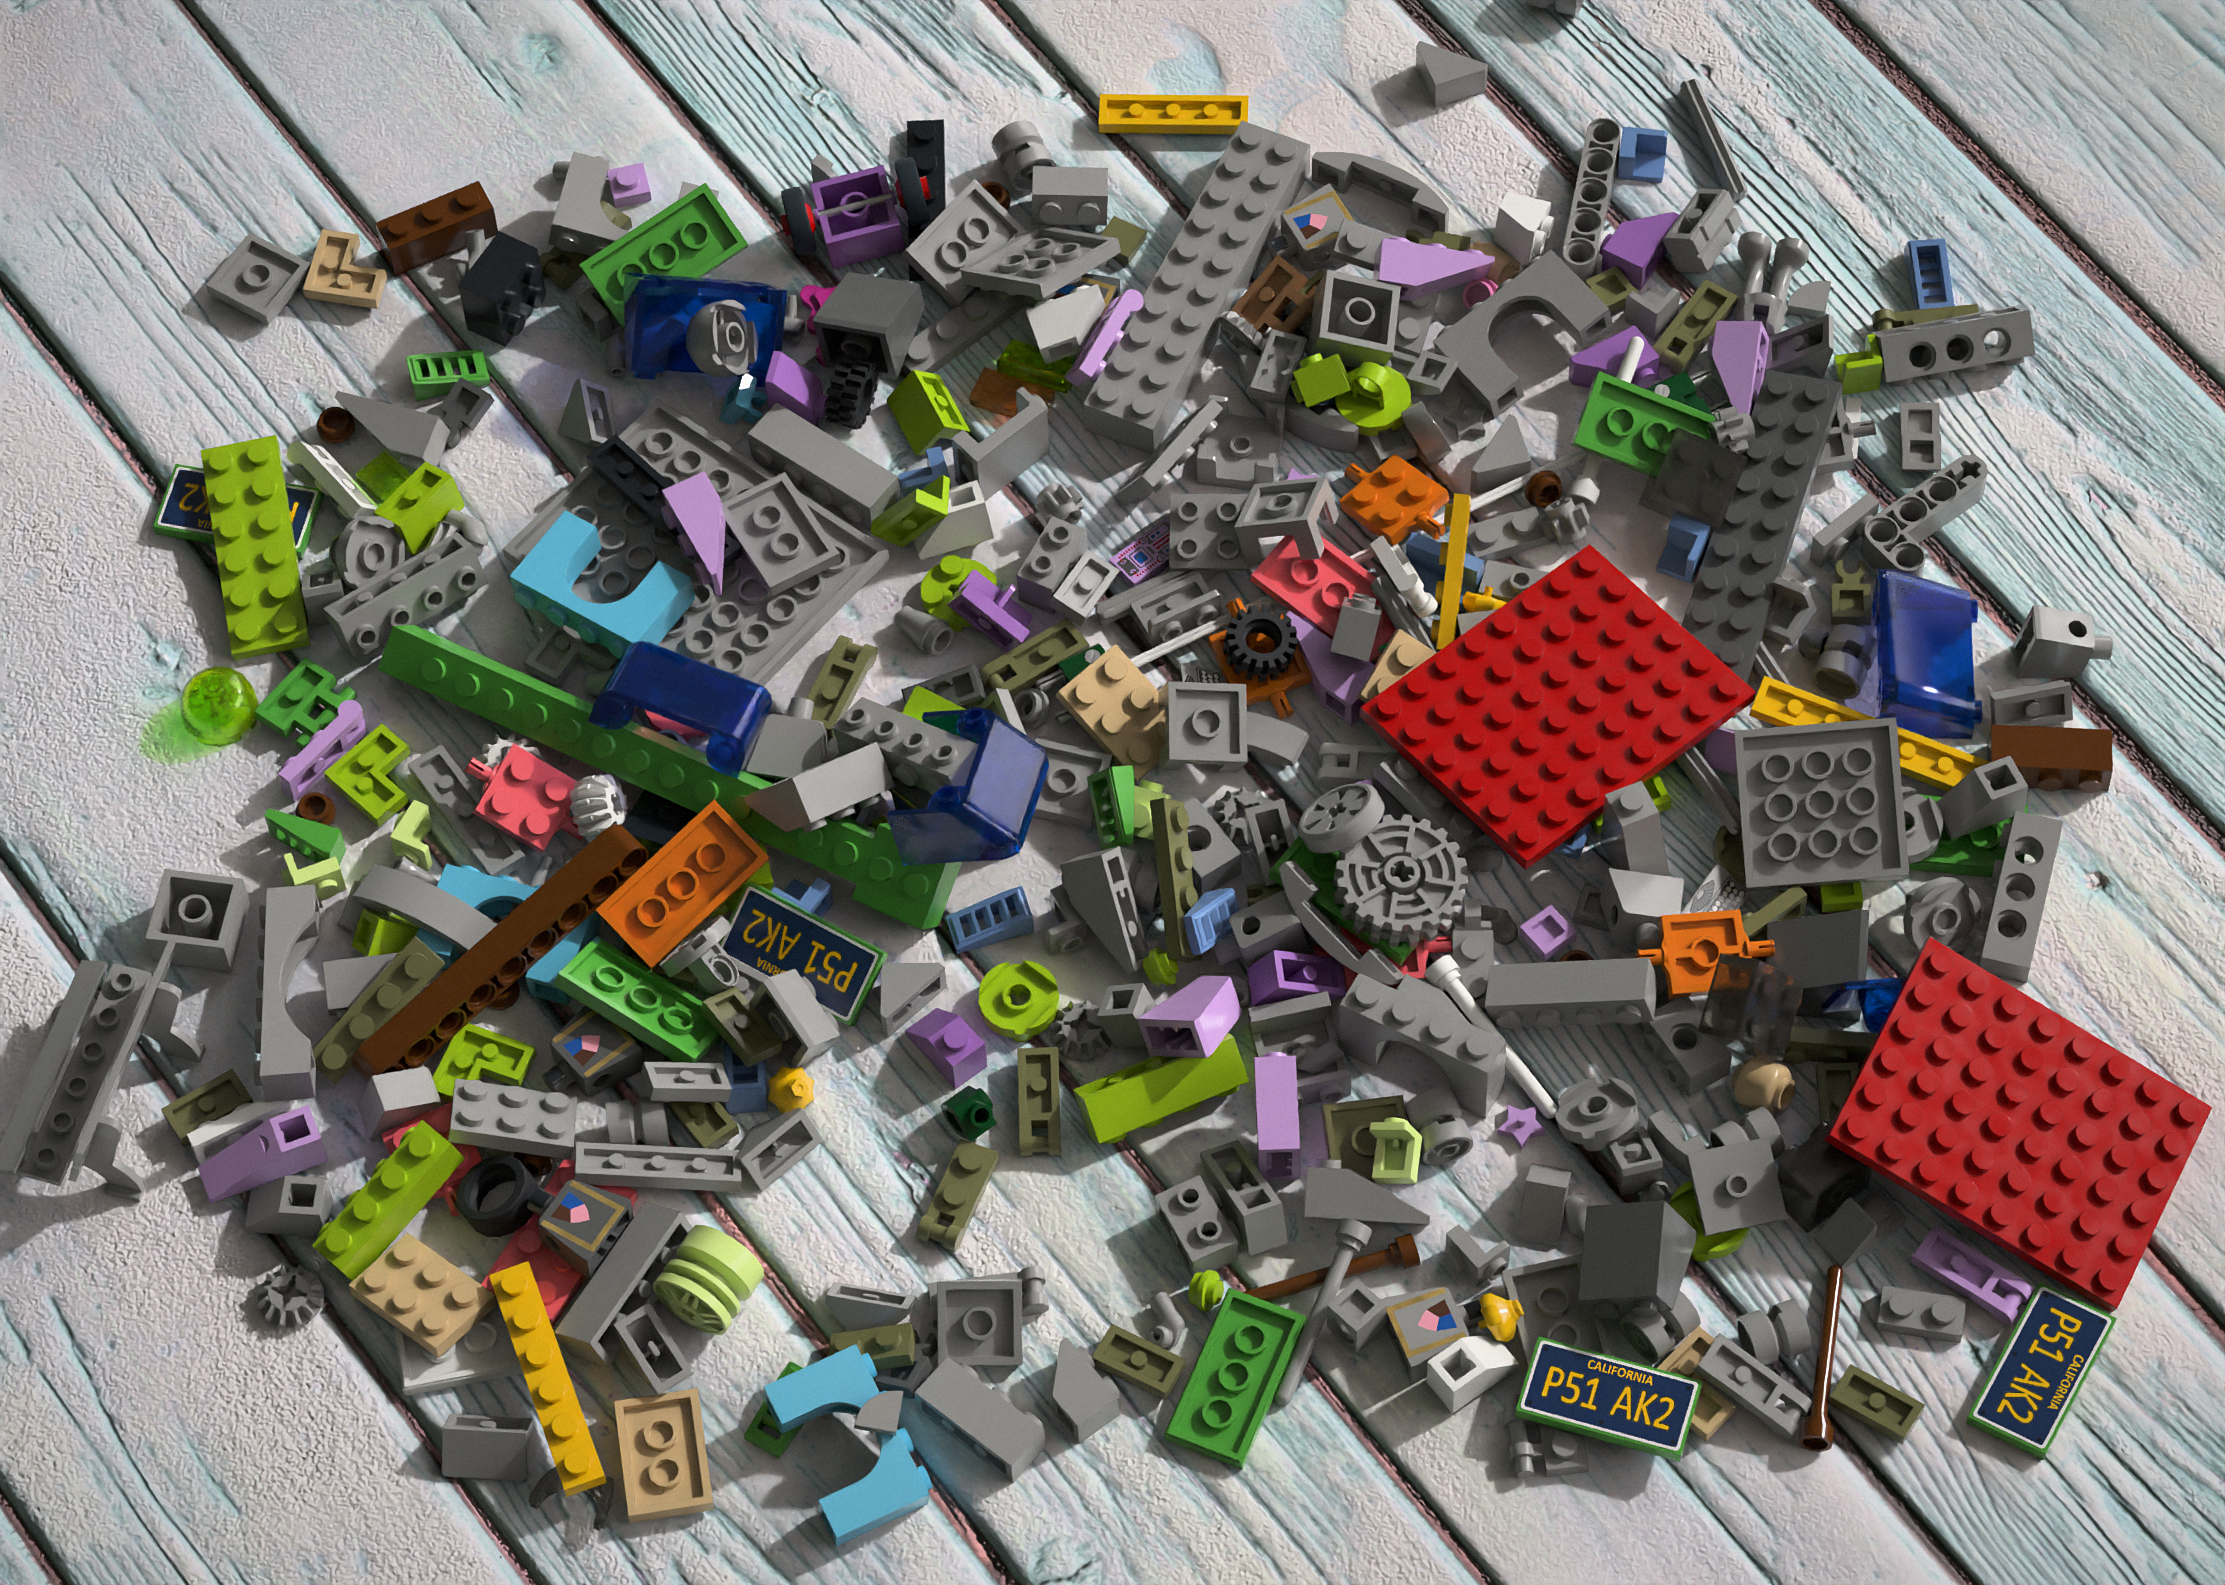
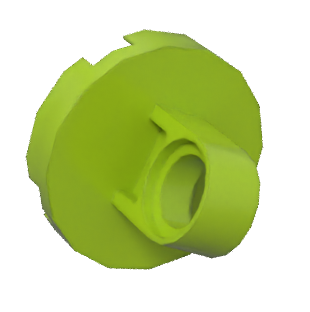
[1335,362,1412,436]

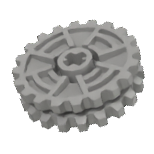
[1333,814,1468,948]

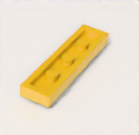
[1099,94,1249,134]
[1430,493,1471,652]

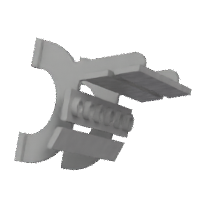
[0,941,206,1203]

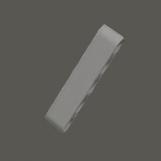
[1562,118,1621,283]

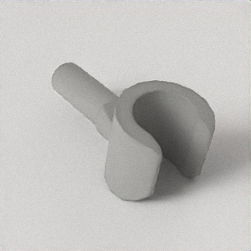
[781,295,806,342]

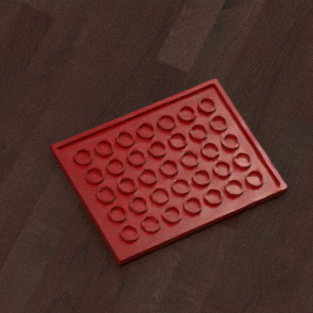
[1359,544,1756,870]
[1824,937,2212,1313]

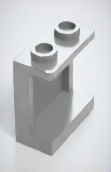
[952,387,1050,501]
[1248,991,1351,1109]

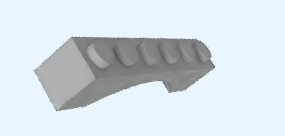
[253,884,320,1102]

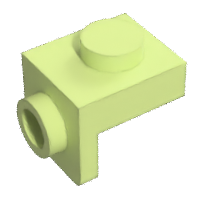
[1134,779,1172,841]
[390,800,433,871]
[280,852,347,900]
[1369,1117,1422,1184]

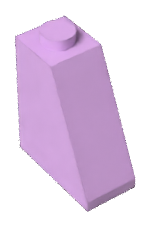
[1137,976,1242,1058]
[1254,1052,1300,1180]

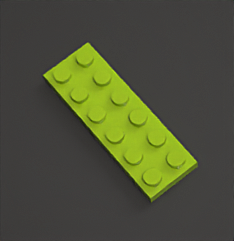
[200,435,311,661]

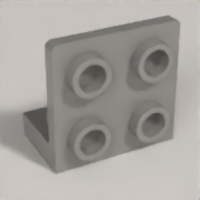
[1169,494,1248,571]

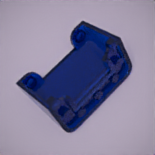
[623,272,788,387]
[1872,569,1982,739]
[588,641,773,779]

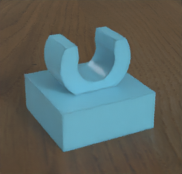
[719,374,767,425]

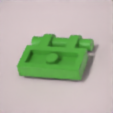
[254,657,357,751]

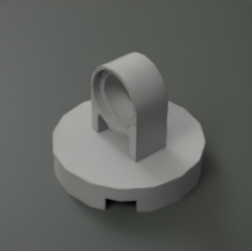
[329,516,405,590]
[1903,877,1982,953]
[660,915,739,995]

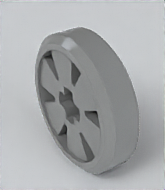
[1297,783,1385,853]

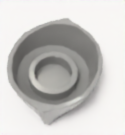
[1401,401,1452,464]

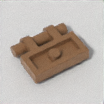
[1230,254,1317,335]

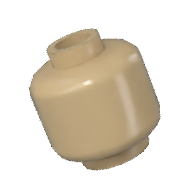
[1731,1056,1796,1115]

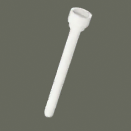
[1566,336,1644,508]
[1424,955,1558,1119]

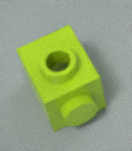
[1290,353,1353,408]

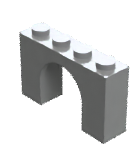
[548,151,719,284]
[1433,249,1613,419]
[1340,973,1507,1119]

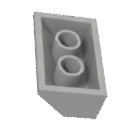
[744,742,895,833]

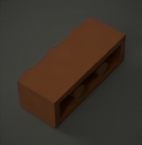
[375,181,498,276]
[1987,724,2113,793]

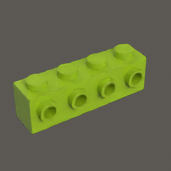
[1073,1033,1249,1144]
[312,1120,465,1281]

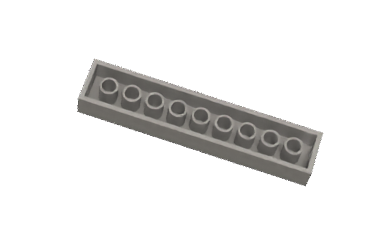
[1083,121,1310,455]

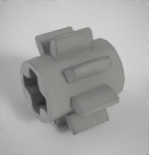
[1708,406,1755,457]
[1035,483,1083,527]
[1541,497,1591,545]

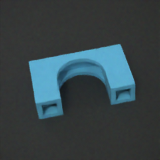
[509,510,696,666]
[416,864,601,1005]
[763,1344,933,1547]

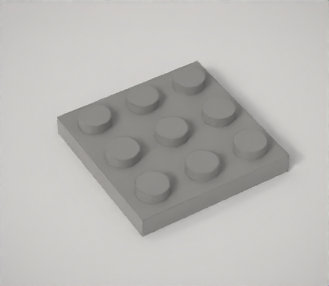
[960,225,1121,300]

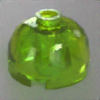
[179,666,259,747]

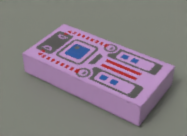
[1109,516,1170,588]

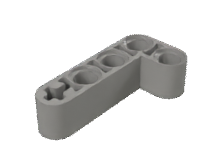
[1861,455,1988,592]

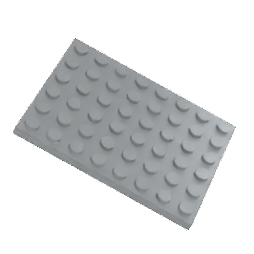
[503,399,890,715]

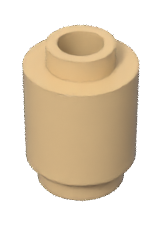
[1469,241,1521,287]

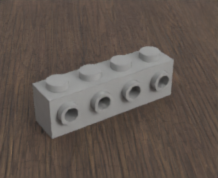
[748,402,901,529]
[323,532,489,660]
[831,697,989,804]
[1485,958,1658,1030]
[554,1202,692,1368]

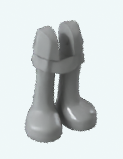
[1735,232,1810,336]

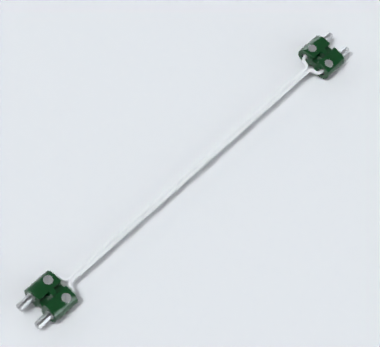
[1036,368,1732,725]

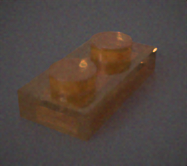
[969,367,1055,418]

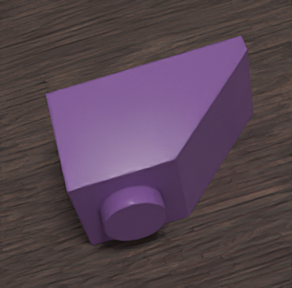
[1599,212,1680,290]
[1569,325,1660,389]
[765,351,828,427]
[1247,950,1346,1007]
[905,1008,987,1090]

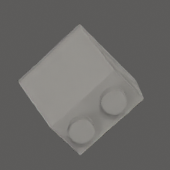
[750,969,840,1068]

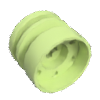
[652,1225,765,1335]

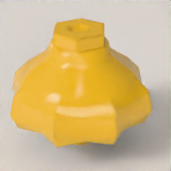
[1462,586,1507,613]
[768,1066,814,1114]
[1478,1293,1524,1342]

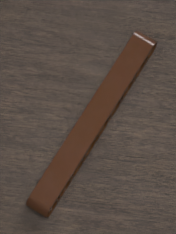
[351,824,649,1082]

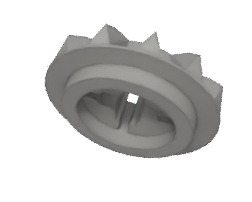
[1218,311,1266,356]
[1212,786,1272,846]
[1050,999,1112,1061]
[257,1264,324,1328]

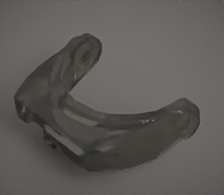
[528,1466,614,1531]

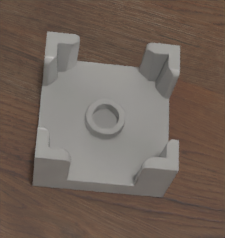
[1197,395,1286,491]
[1234,476,1339,566]
[1158,681,1248,772]

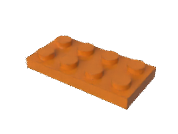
[596,800,770,970]

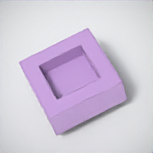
[607,162,652,208]
[1519,905,1577,962]

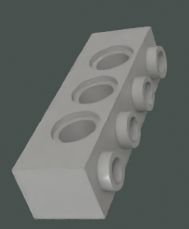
[1871,305,2036,387]
[1974,811,2063,983]

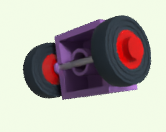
[780,157,931,269]

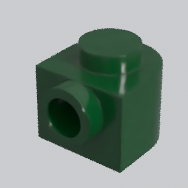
[941,1086,997,1142]

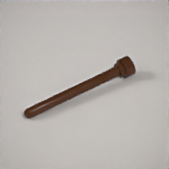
[1243,1233,1421,1302]
[1798,1265,1844,1452]

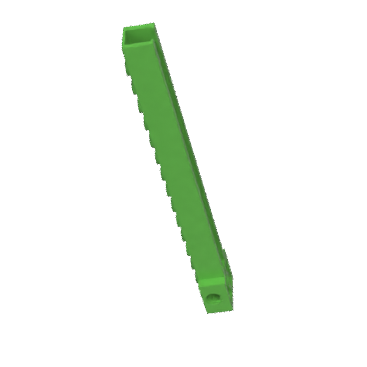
[378,625,966,930]

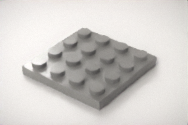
[1734,717,1910,891]

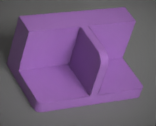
[947,570,1033,653]

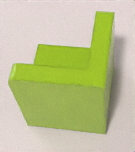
[1833,334,1883,395]
[351,908,419,956]

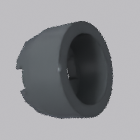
[1798,629,1829,662]

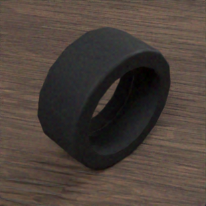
[456,1155,539,1237]

